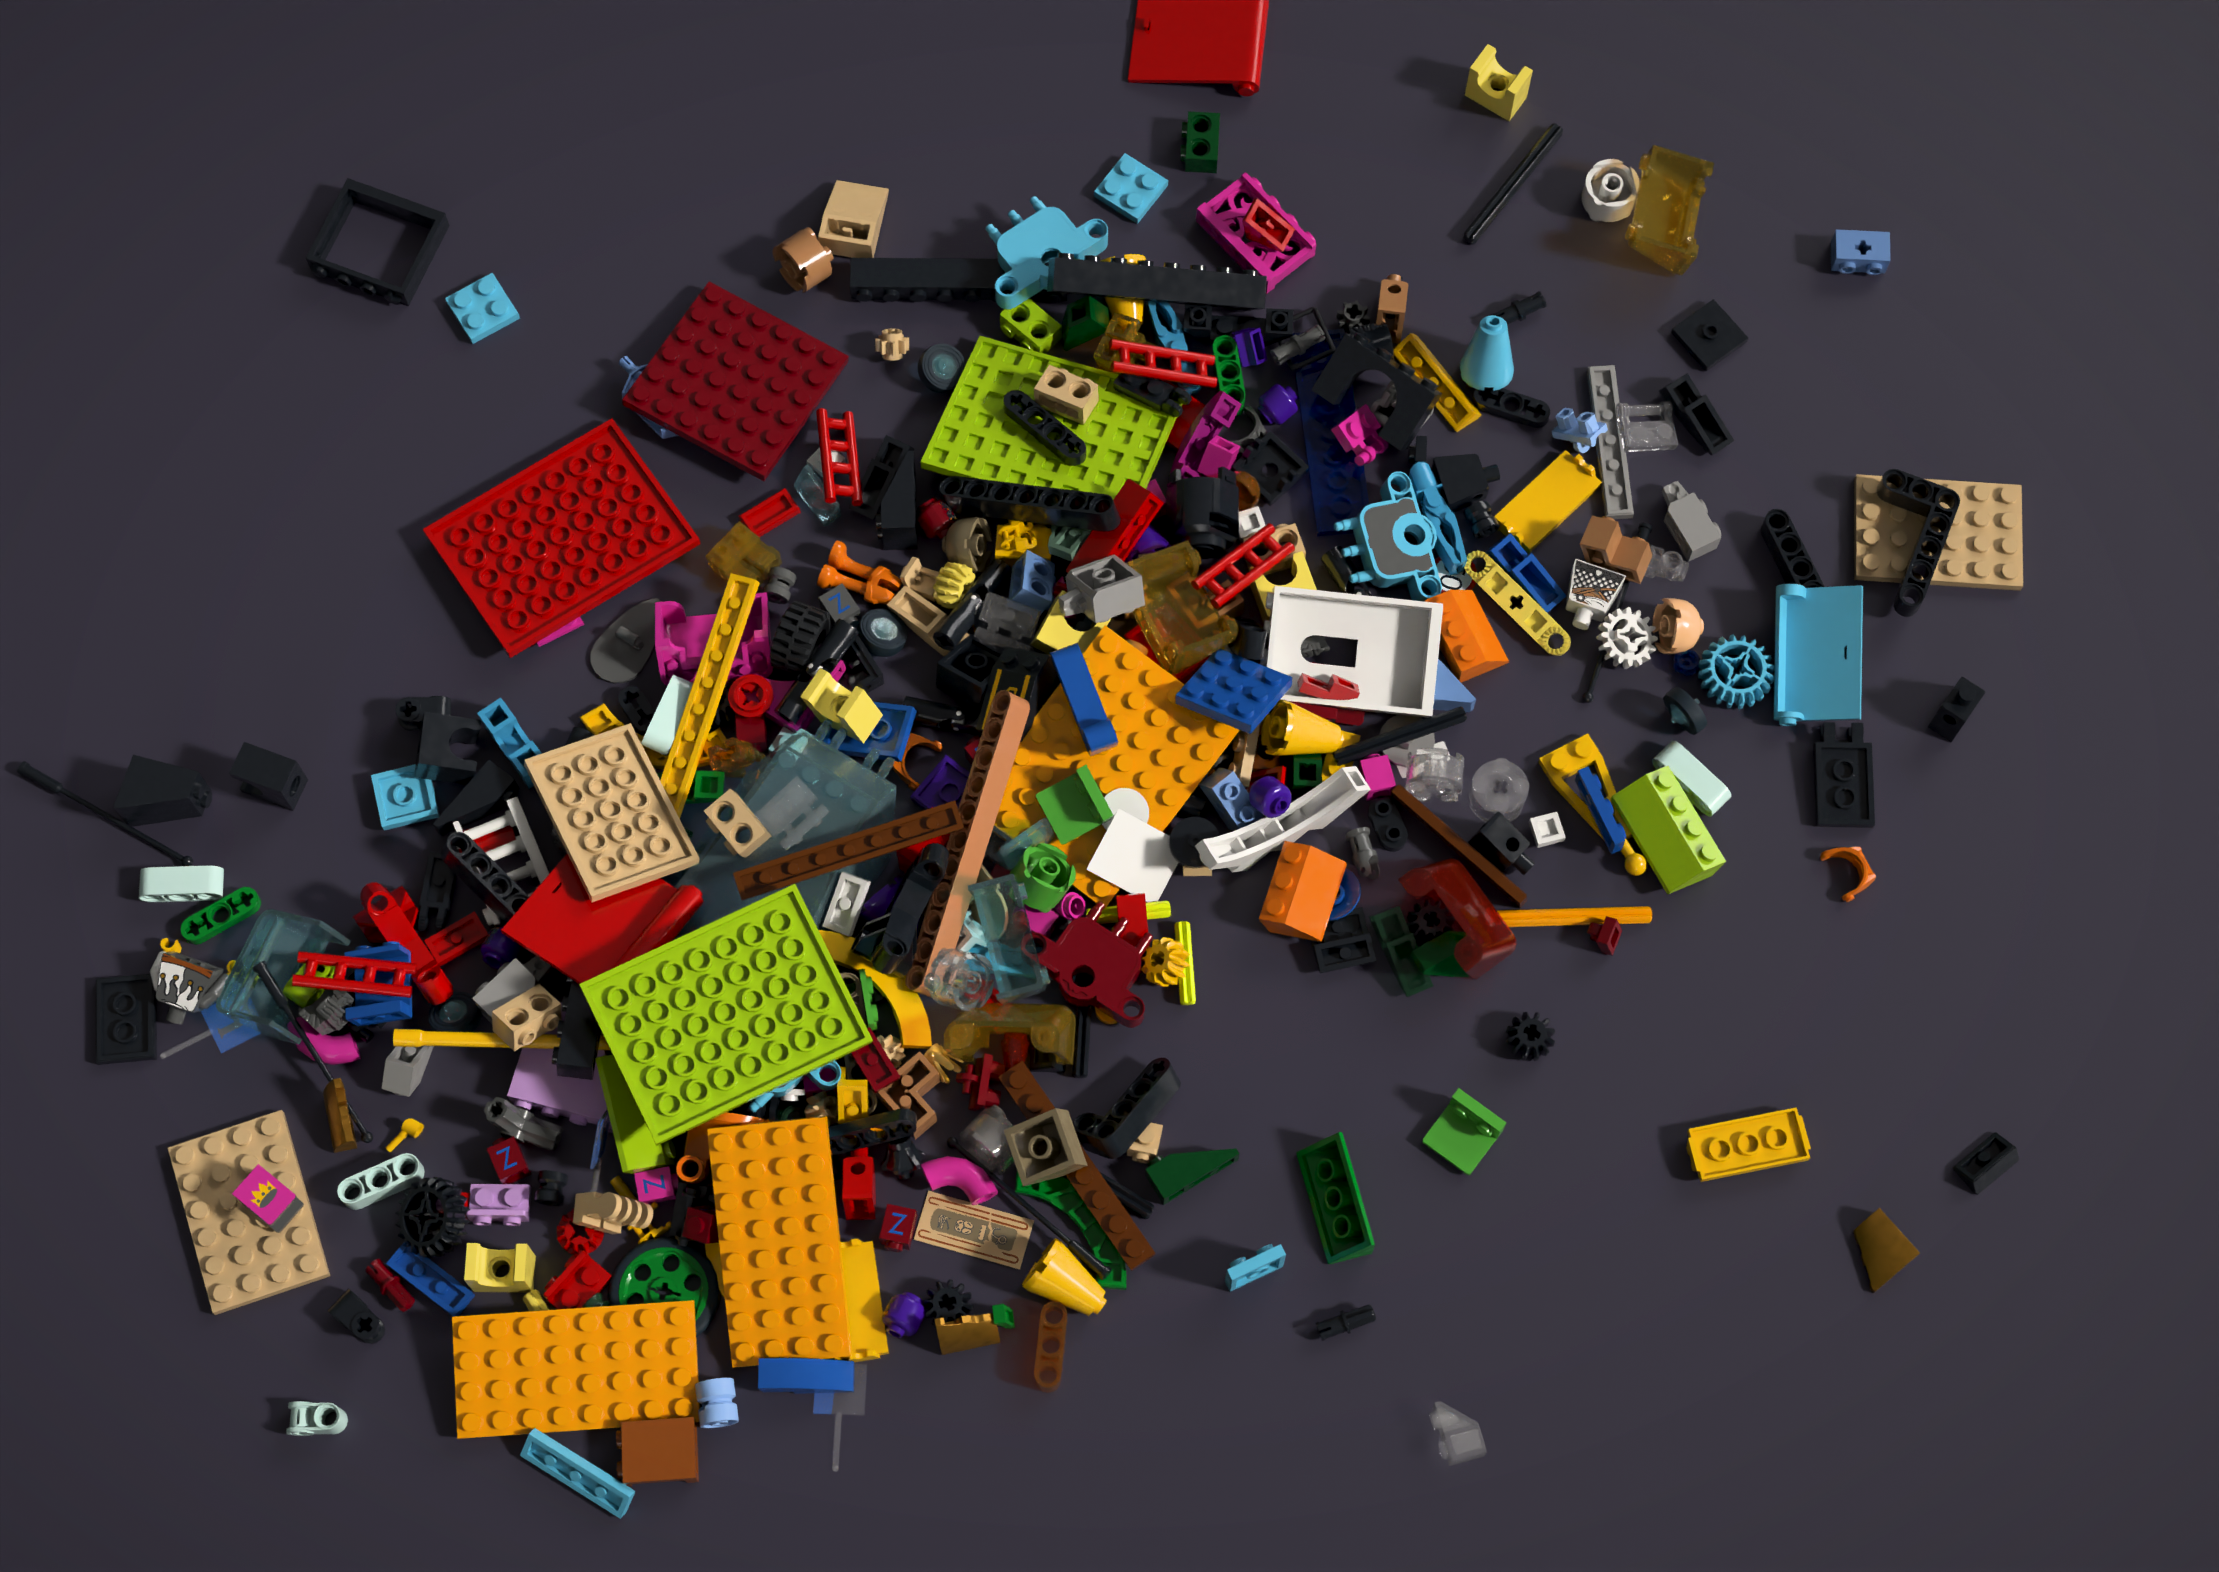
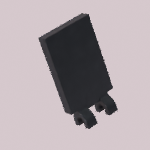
[1813,722,1875,828]

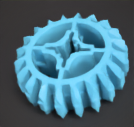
[1698,634,1774,710]

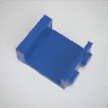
[344,941,412,1026]

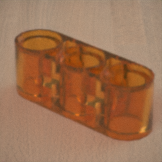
[1034,1301,1068,1393]

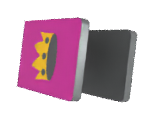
[232,1164,304,1233]

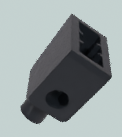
[1431,454,1500,513]
[1928,677,1985,742]
[1468,811,1535,875]

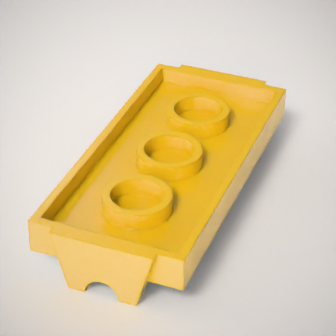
[1494,450,1602,553]
[1686,1107,1811,1182]
[835,1239,889,1362]

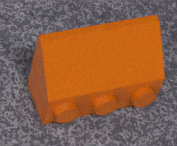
[1425,590,1509,683]
[1259,841,1347,942]

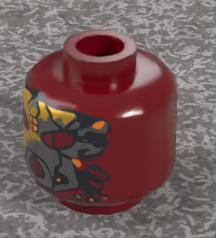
[916,497,957,540]

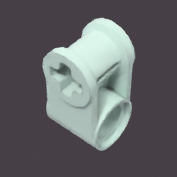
[286,1401,348,1436]

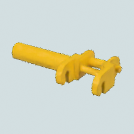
[998,520,1037,551]
[610,1175,672,1244]

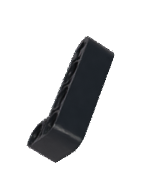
[1073,1057,1181,1159]

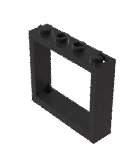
[306,178,450,306]

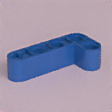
[1050,643,1118,756]

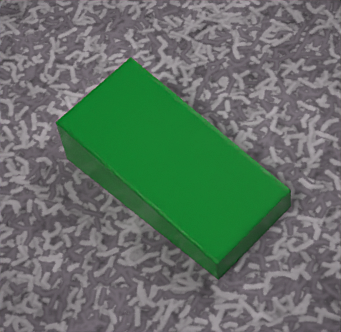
[992,1304,1015,1329]

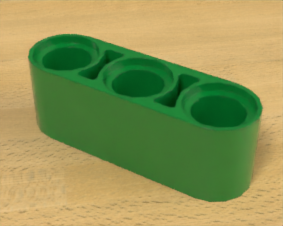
[1212,335,1245,418]

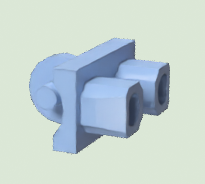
[1551,408,1608,453]

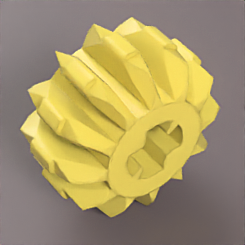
[933,562,975,609]

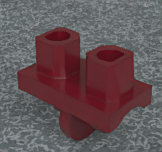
[955,1053,1005,1111]

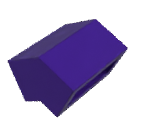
[1232,328,1268,368]

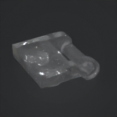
[1615,401,1679,452]

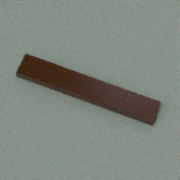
[1391,785,1527,908]

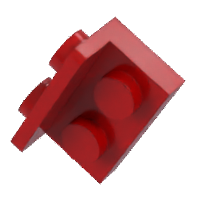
[543,1250,612,1309]

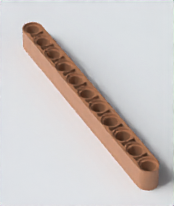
[905,690,1030,998]

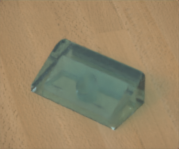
[794,465,841,526]
[997,818,1055,869]

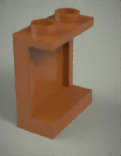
[616,1417,699,1487]

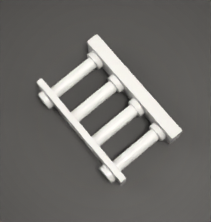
[451,797,549,927]

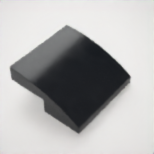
[1310,907,1377,974]

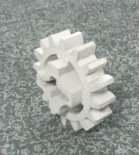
[1596,607,1658,669]

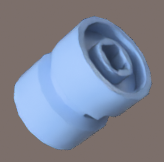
[695,1378,739,1428]

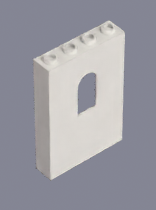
[1260,586,1443,718]

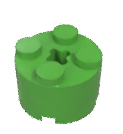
[1009,843,1076,913]

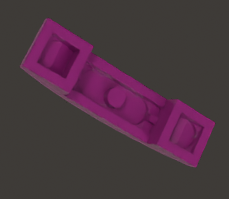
[1170,391,1242,479]

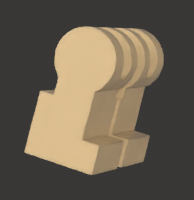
[573,1192,653,1235]

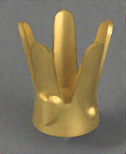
[924,1043,964,1084]

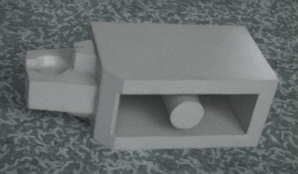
[1662,481,1721,562]

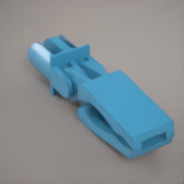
[1144,301,1202,396]
[1409,462,1467,575]

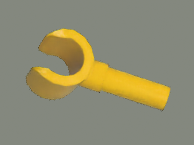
[385,1119,424,1152]

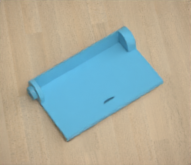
[1774,584,1863,726]

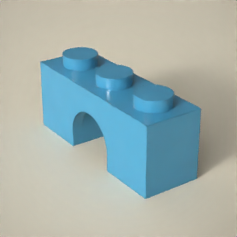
[477,697,542,789]

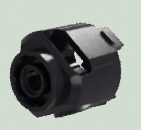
[1166,467,1239,559]

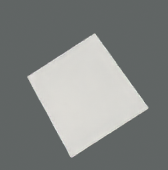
[1086,808,1178,902]

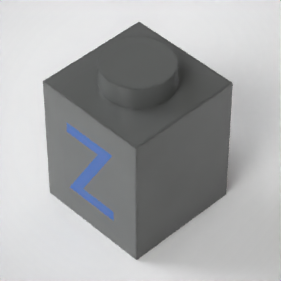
[819,583,861,628]

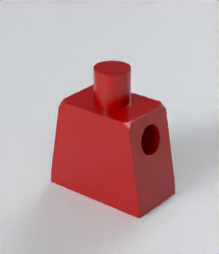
[842,1147,876,1220]

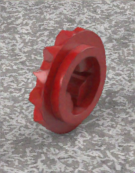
[728,674,774,719]
[557,1209,604,1255]

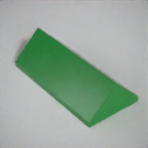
[1296,1132,1375,1264]

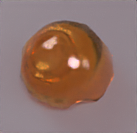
[1234,470,1260,511]

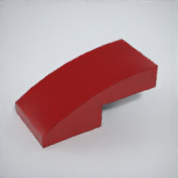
[1297,673,1360,700]

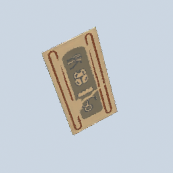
[913,1191,1034,1270]

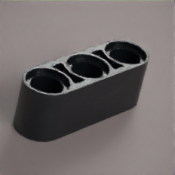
[1227,617,1267,660]

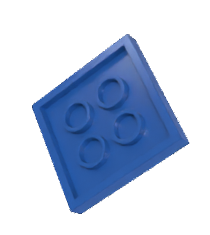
[1175,648,1292,734]

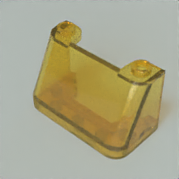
[1625,145,1714,276]
[1127,540,1239,676]
[943,1003,1076,1065]

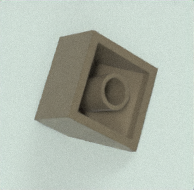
[1004,1108,1088,1186]

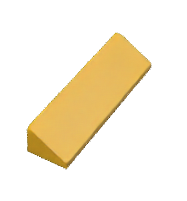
[1393,333,1482,432]

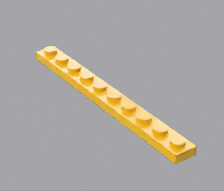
[660,573,760,819]

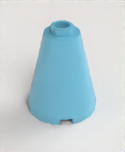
[1460,315,1514,391]

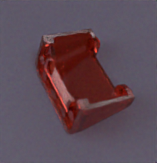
[1398,859,1517,979]

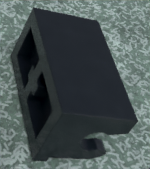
[841,636,884,693]

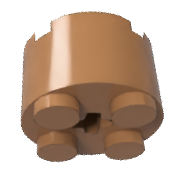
[773,227,834,293]

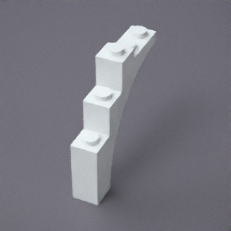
[1195,766,1371,872]

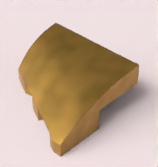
[323,1078,357,1153]
[1853,1208,1920,1293]
[935,1313,1000,1355]

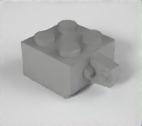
[1058,554,1145,623]
[472,956,553,1024]

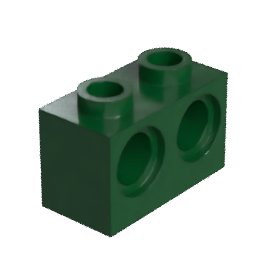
[1180,111,1220,173]

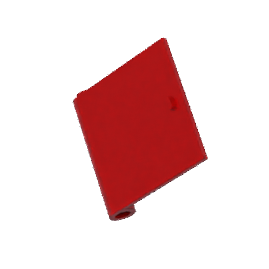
[1128,0,1269,97]
[501,854,704,984]

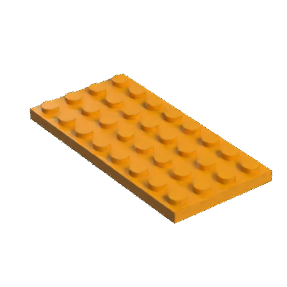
[707,1116,852,1368]
[452,1300,700,1439]

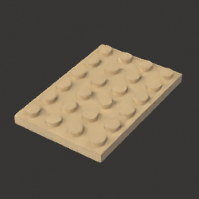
[1854,474,2023,591]
[524,723,700,903]
[168,1110,330,1315]

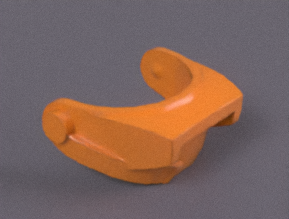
[888,733,943,791]
[1820,847,1876,902]

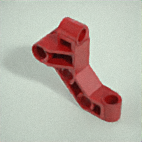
[353,882,453,1005]

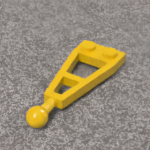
[1538,733,1648,876]

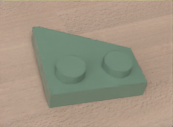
[1048,525,1092,561]

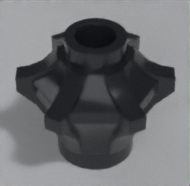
[880,1136,926,1179]

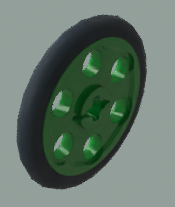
[608,1237,721,1337]

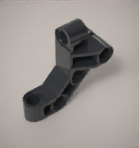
[851,843,949,978]

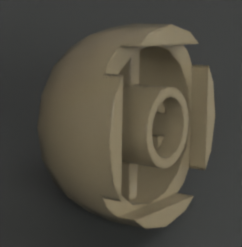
[942,517,992,573]

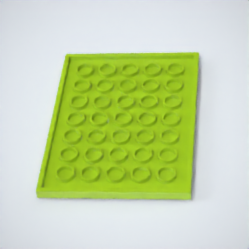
[579,884,873,1146]

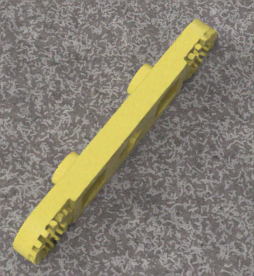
[1464,550,1571,656]

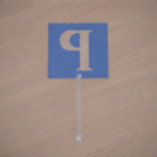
[160,988,267,1059]
[590,1110,610,1192]
[813,1364,867,1472]

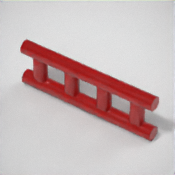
[1109,339,1217,388]
[816,408,863,506]
[1191,523,1295,609]
[292,951,417,998]

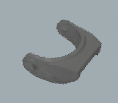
[1218,406,1267,458]

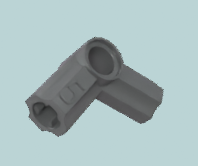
[484,1097,563,1152]

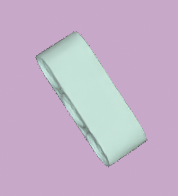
[641,674,693,756]
[1652,740,1731,817]
[139,866,224,902]
[337,1153,425,1210]

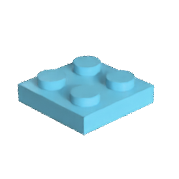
[1094,153,1168,224]
[445,273,520,344]
[371,764,440,831]
[1225,1244,1286,1292]

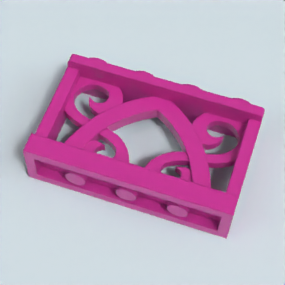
[1196,172,1316,294]

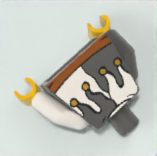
[150,938,246,1024]

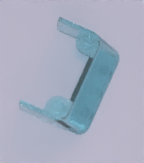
[968,874,1050,1005]
[216,909,351,1045]

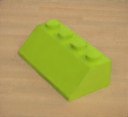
[1610,766,1726,895]
[595,1055,676,1174]

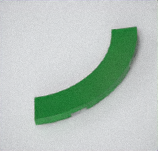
[1015,1170,1126,1290]

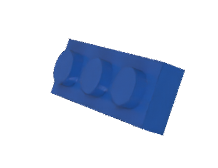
[1575,766,1626,854]
[386,1242,475,1316]

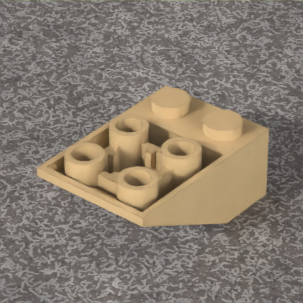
[818,180,889,258]

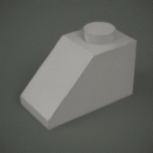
[382,1046,434,1097]

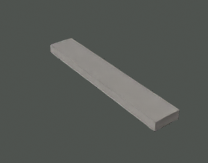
[1587,365,1634,519]

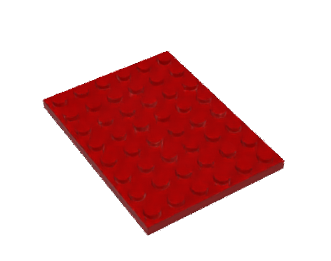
[423,418,701,658]

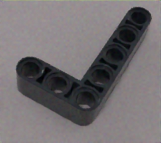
[1877,469,1960,617]

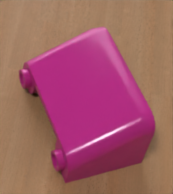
[655,592,773,686]

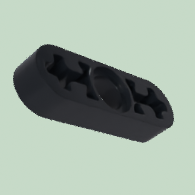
[1472,387,1550,428]

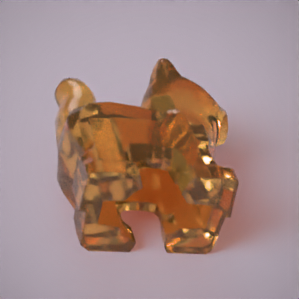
[708,737,765,778]

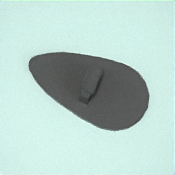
[590,598,661,684]

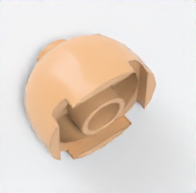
[1652,598,1704,654]

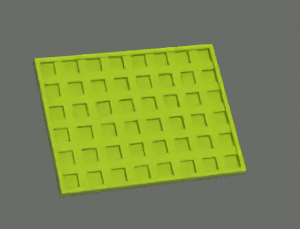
[920,336,1183,499]

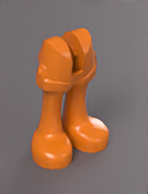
[817,540,902,605]

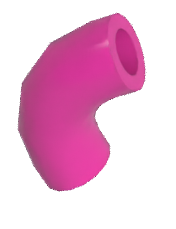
[287,1017,361,1065]
[920,1156,998,1205]

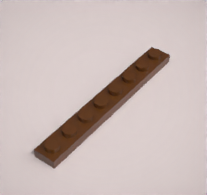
[733,800,964,901]
[998,1061,1156,1271]

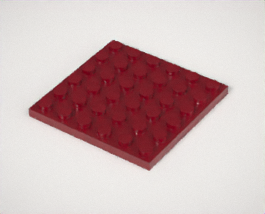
[622,281,849,481]

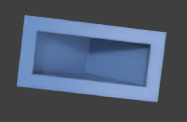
[1433,659,1476,712]

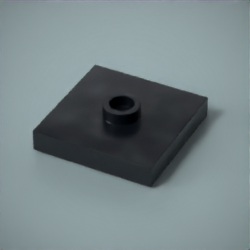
[1671,299,1748,371]

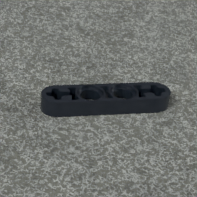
[1003,390,1086,466]
[828,1108,917,1156]

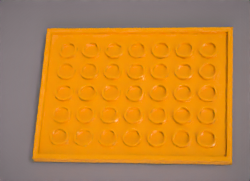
[994,625,1240,909]

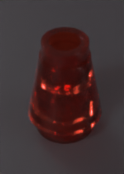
[1001,1033,1030,1072]

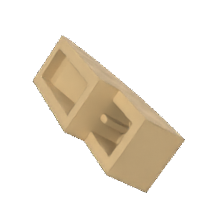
[887,585,969,656]

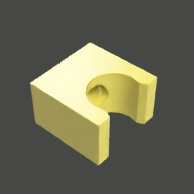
[1465,44,1533,121]
[1249,551,1317,622]
[1030,590,1111,656]
[800,668,883,744]
[464,1243,536,1293]

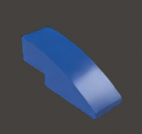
[1485,533,1566,613]
[758,1358,855,1394]

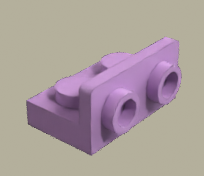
[466,1184,532,1226]

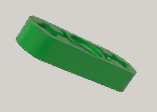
[181,887,261,945]

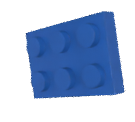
[821,702,917,762]

